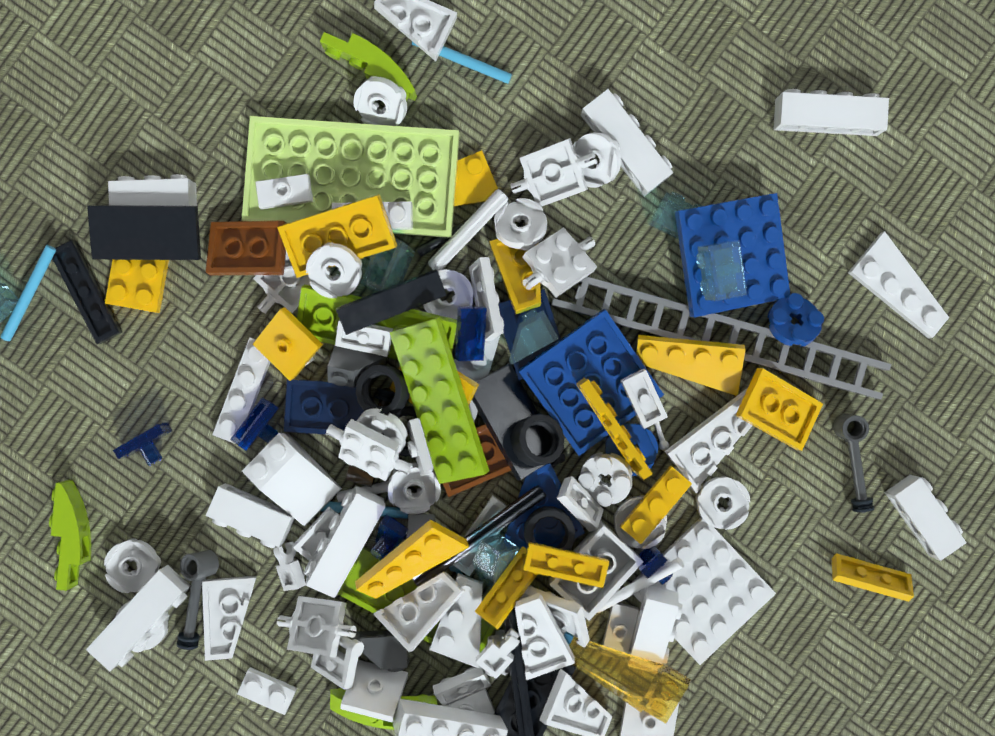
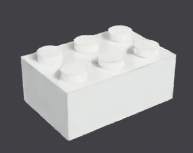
[548,521,643,621]

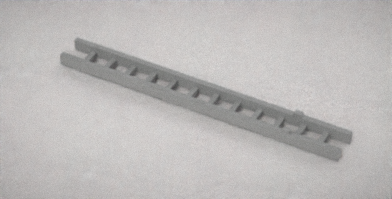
[552,276,892,400]

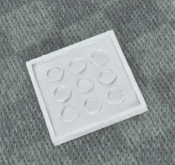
[632,518,776,665]

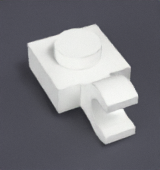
[273,541,306,591]
[475,628,520,679]

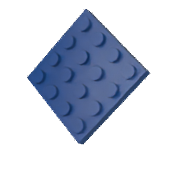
[674,193,790,317]
[518,309,664,456]

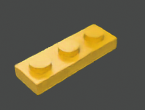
[620,466,692,544]
[523,542,609,588]
[474,546,538,630]
[832,553,914,602]

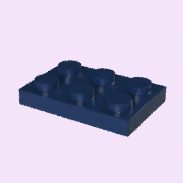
[498,289,561,380]
[284,379,364,434]

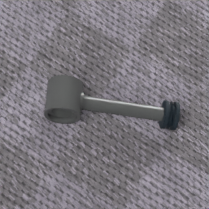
[833,413,874,513]
[177,550,219,650]

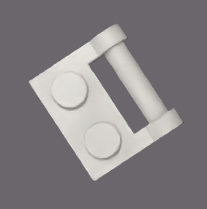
[311,636,364,690]

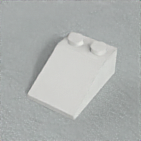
[242,433,342,526]

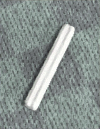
[428,189,508,271]

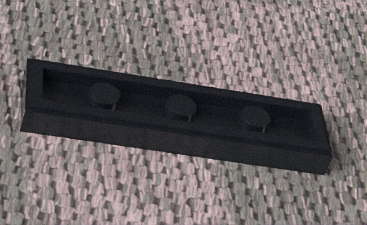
[52,240,123,344]
[335,269,447,335]

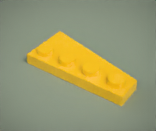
[454,150,498,207]
[636,335,746,396]
[576,378,653,480]
[355,520,469,598]

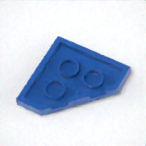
[503,463,585,561]

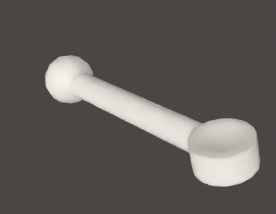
[655,422,669,451]

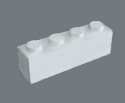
[581,89,673,197]
[774,89,889,136]
[304,485,385,598]
[86,565,191,671]
[393,699,508,736]

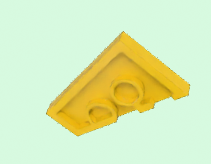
[489,239,541,314]

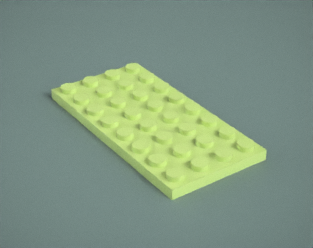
[242,116,460,238]

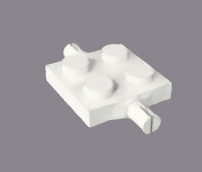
[511,139,597,207]
[522,227,597,297]
[253,252,311,314]
[326,419,413,481]
[277,596,356,658]

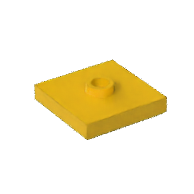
[253,307,323,381]

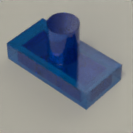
[455,306,487,361]
[230,397,279,451]
[113,422,172,466]
[370,514,409,560]
[638,546,673,585]

